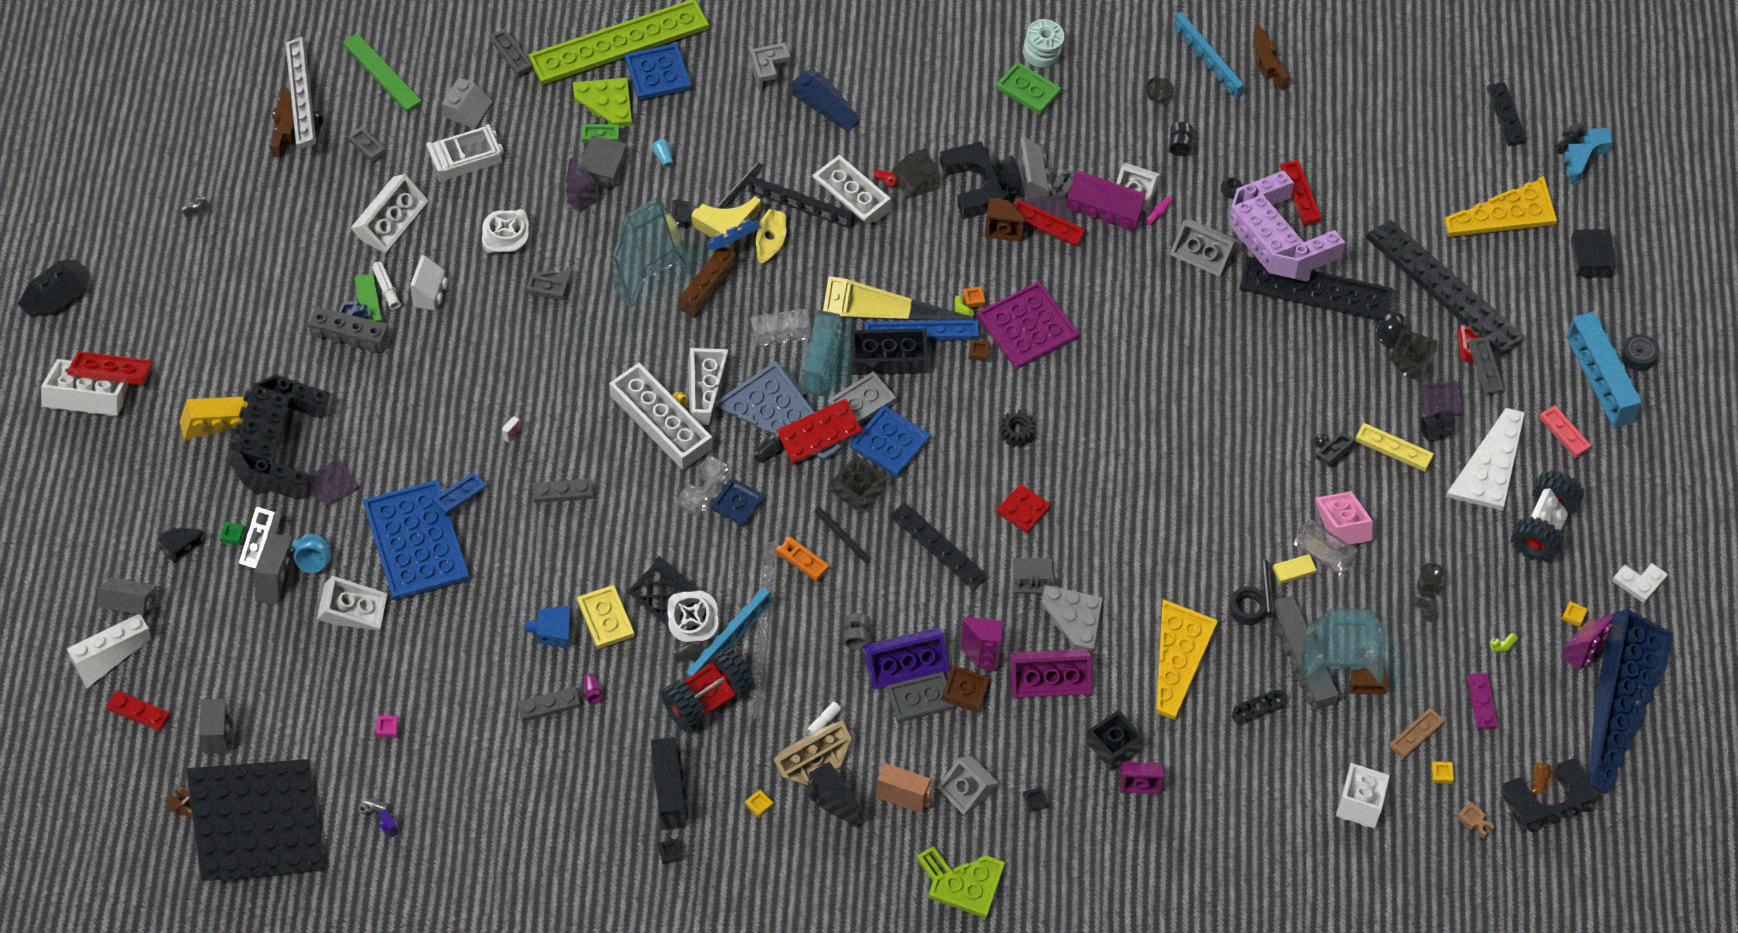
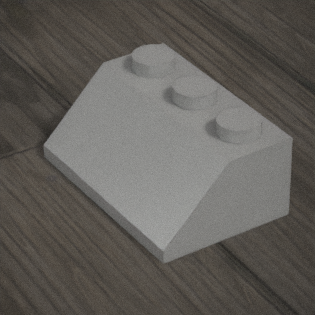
[1018,137,1052,203]
[1169,218,1239,277]

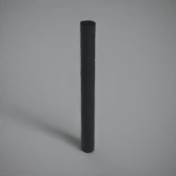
[715,162,762,209]
[814,507,871,564]
[1261,560,1274,617]

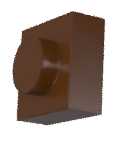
[968,339,990,361]

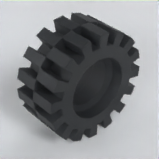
[1000,410,1036,447]

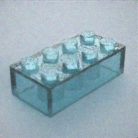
[801,310,843,397]

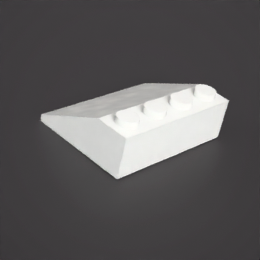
[41,359,129,416]

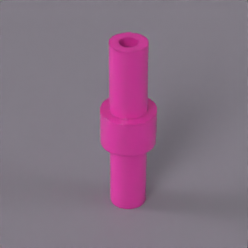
[1145,195,1173,225]

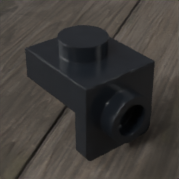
[669,200,692,227]

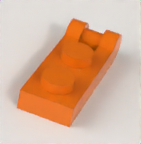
[775,536,829,582]

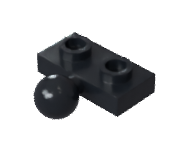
[1314,432,1356,467]

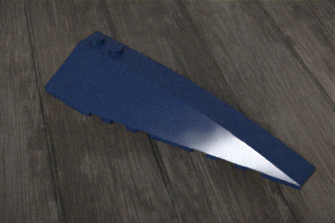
[1590,609,1673,794]

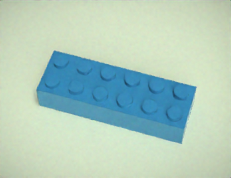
[1566,312,1642,428]

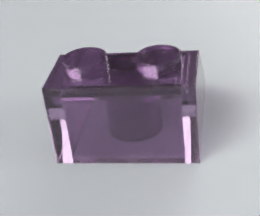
[566,158,596,213]

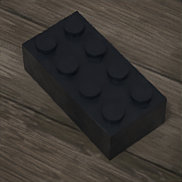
[850,328,928,374]
[651,737,689,830]

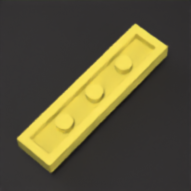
[1355,423,1434,472]

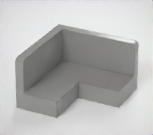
[750,43,790,90]

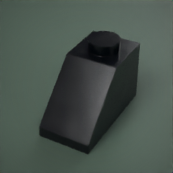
[157,528,205,564]

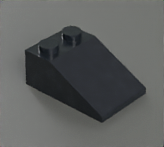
[807,761,862,828]

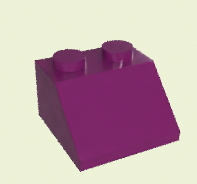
[1120,761,1164,795]

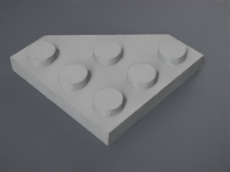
[1041,585,1102,652]

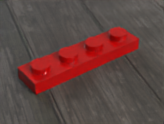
[1280,160,1321,226]
[1014,199,1085,247]

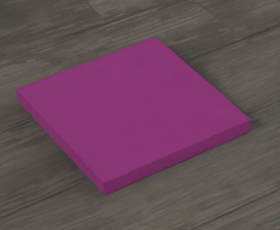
[976,281,1080,370]

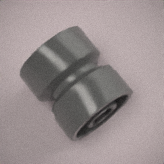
[844,613,871,650]

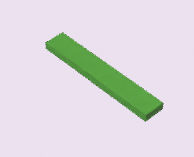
[343,33,422,113]

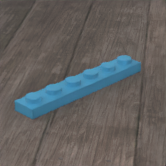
[1174,12,1244,99]
[686,587,774,678]

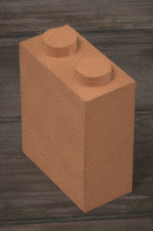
[876,763,933,814]

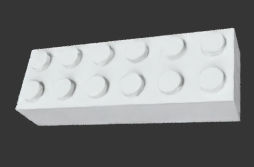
[609,363,712,470]

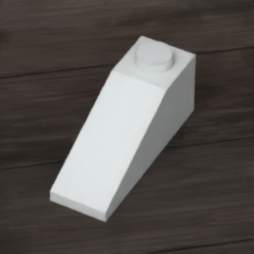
[239,507,281,568]

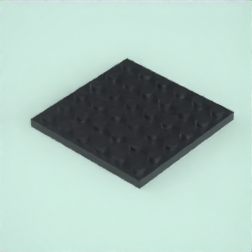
[186,759,325,881]

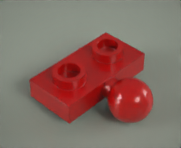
[1457,325,1493,363]

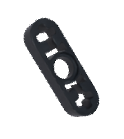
[1232,690,1286,724]

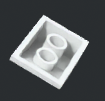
[317,576,387,630]
[1336,763,1389,828]

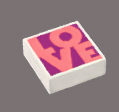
[502,416,520,443]

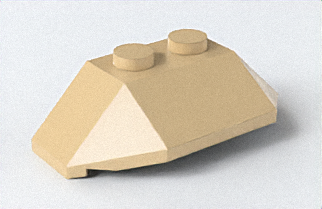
[773,721,852,785]

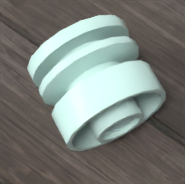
[1022,19,1064,68]

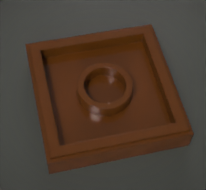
[940,665,990,713]

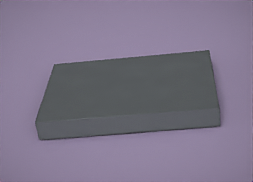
[886,672,955,723]

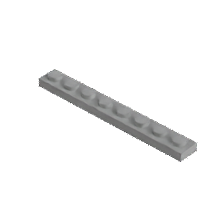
[286,37,316,149]

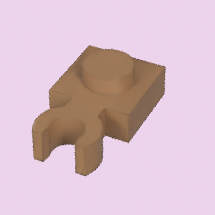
[1457,802,1494,838]

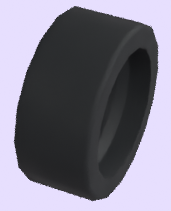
[1229,586,1266,625]

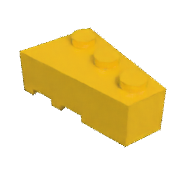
[180,397,245,440]

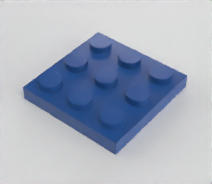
[625,43,691,101]
[850,405,931,478]

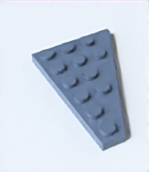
[715,361,841,460]

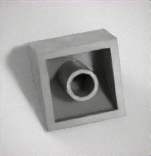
[442,77,492,129]
[937,756,998,815]

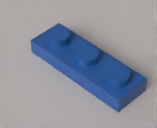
[706,219,761,250]
[431,472,487,516]

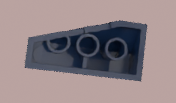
[792,71,860,132]

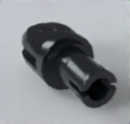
[1554,123,1586,154]

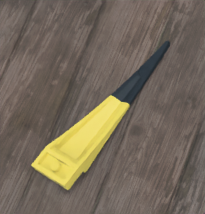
[823,276,975,320]

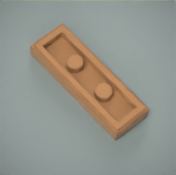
[1389,708,1445,760]

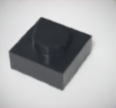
[1022,787,1048,813]
[658,838,682,864]

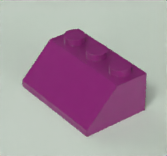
[960,616,1003,671]

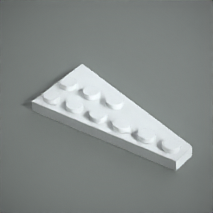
[1446,408,1525,511]

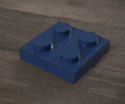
[711,477,764,527]

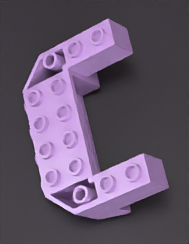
[1229,171,1345,281]

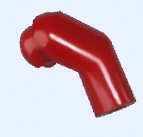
[874,170,898,188]

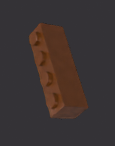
[679,247,736,318]

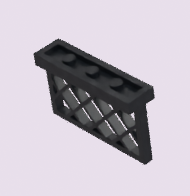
[627,556,707,631]

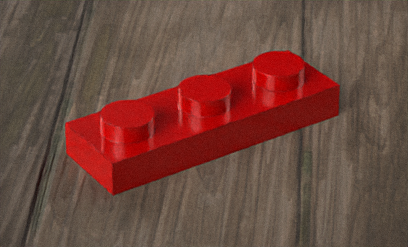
[106,690,170,732]

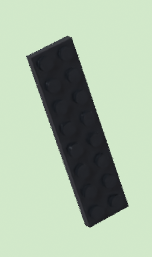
[1239,256,1393,321]

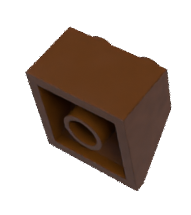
[985,198,1024,242]

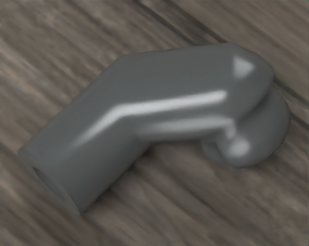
[358,798,389,815]

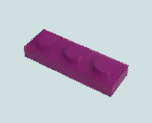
[1467,673,1498,731]

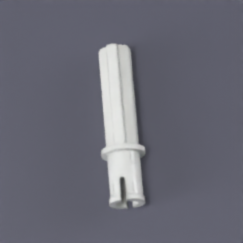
[372,262,401,310]

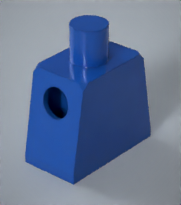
[526,606,571,648]

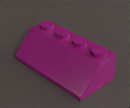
[1066,170,1146,231]
[1009,649,1092,698]

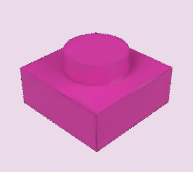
[376,716,398,738]

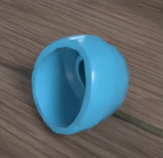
[292,534,331,573]

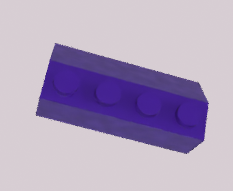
[862,628,950,689]

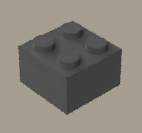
[199,699,233,754]

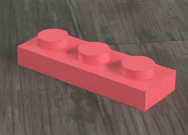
[1539,405,1591,458]

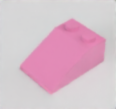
[1315,491,1373,547]

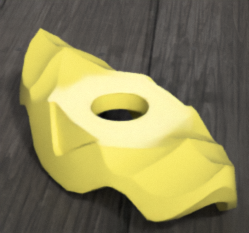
[756,209,787,264]

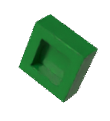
[220,522,245,545]

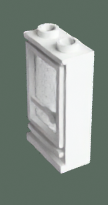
[426,124,504,182]

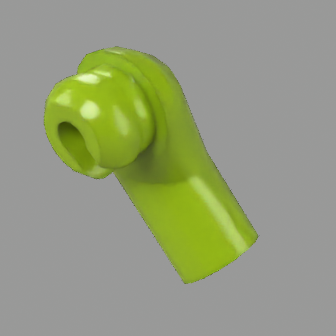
[955,296,974,317]
[1490,633,1518,652]

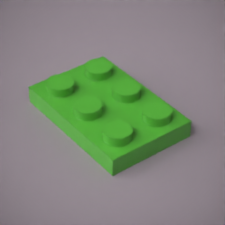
[996,62,1061,115]

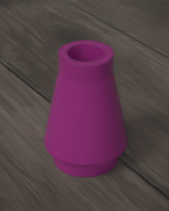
[583,673,603,704]

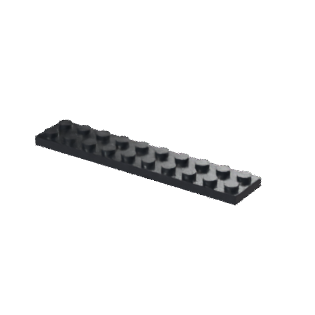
[1365,220,1525,355]

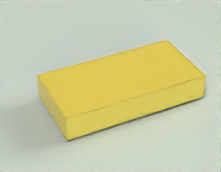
[1273,554,1317,584]

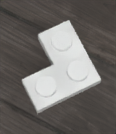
[1612,564,1668,603]

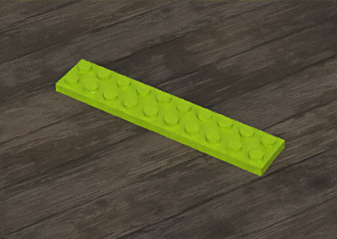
[528,0,709,85]

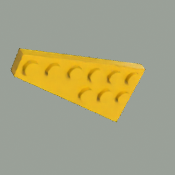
[1444,176,1557,237]
[1156,599,1218,720]

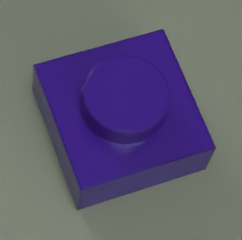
[378,809,398,838]

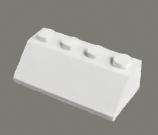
[813,155,891,222]
[351,174,428,253]

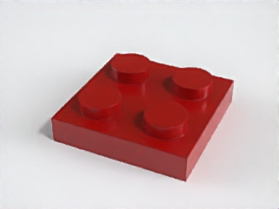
[996,484,1051,534]

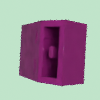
[1560,615,1614,671]

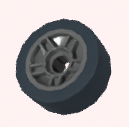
[1621,334,1659,371]

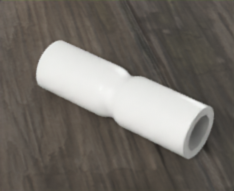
[806,702,841,735]

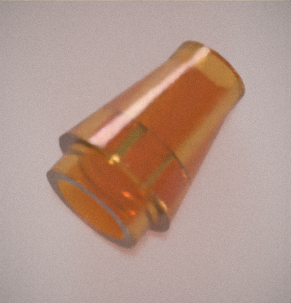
[1532,762,1552,794]

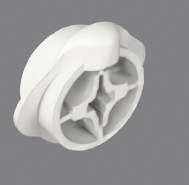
[482,209,529,253]
[668,591,719,642]

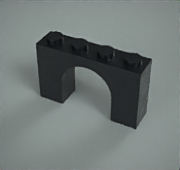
[939,141,1007,220]
[1501,757,1598,833]

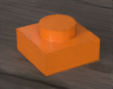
[963,286,985,308]

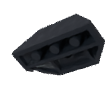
[18,260,89,317]

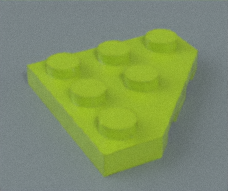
[573,78,632,127]
[927,855,1005,919]

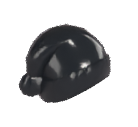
[1376,311,1410,349]

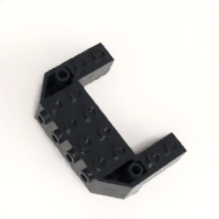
[229,374,331,500]

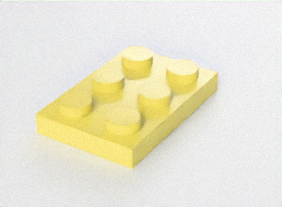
[577,585,634,649]

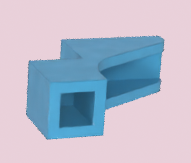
[1564,128,1612,185]

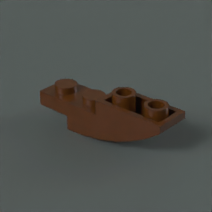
[1252,24,1290,91]
[269,87,295,158]

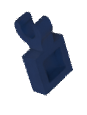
[339,301,373,319]

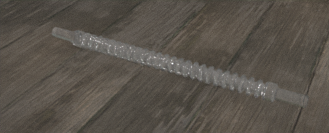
[751,542,775,719]

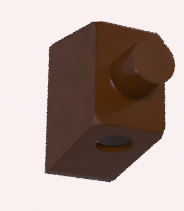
[1348,648,1389,695]

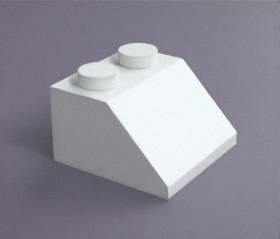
[1116,163,1160,212]
[410,255,448,311]

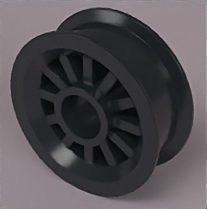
[995,155,1022,198]

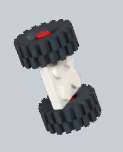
[1511,470,1585,562]

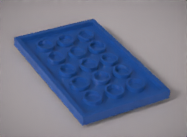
[362,480,469,601]

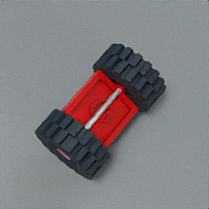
[660,646,756,733]

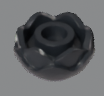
[1221,177,1243,198]

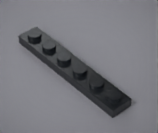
[748,176,853,229]
[891,502,987,591]

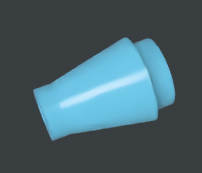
[652,139,674,168]

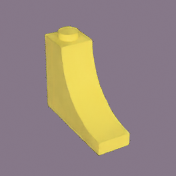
[691,196,761,248]

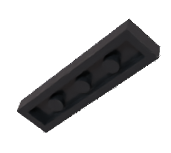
[1487,82,1527,146]

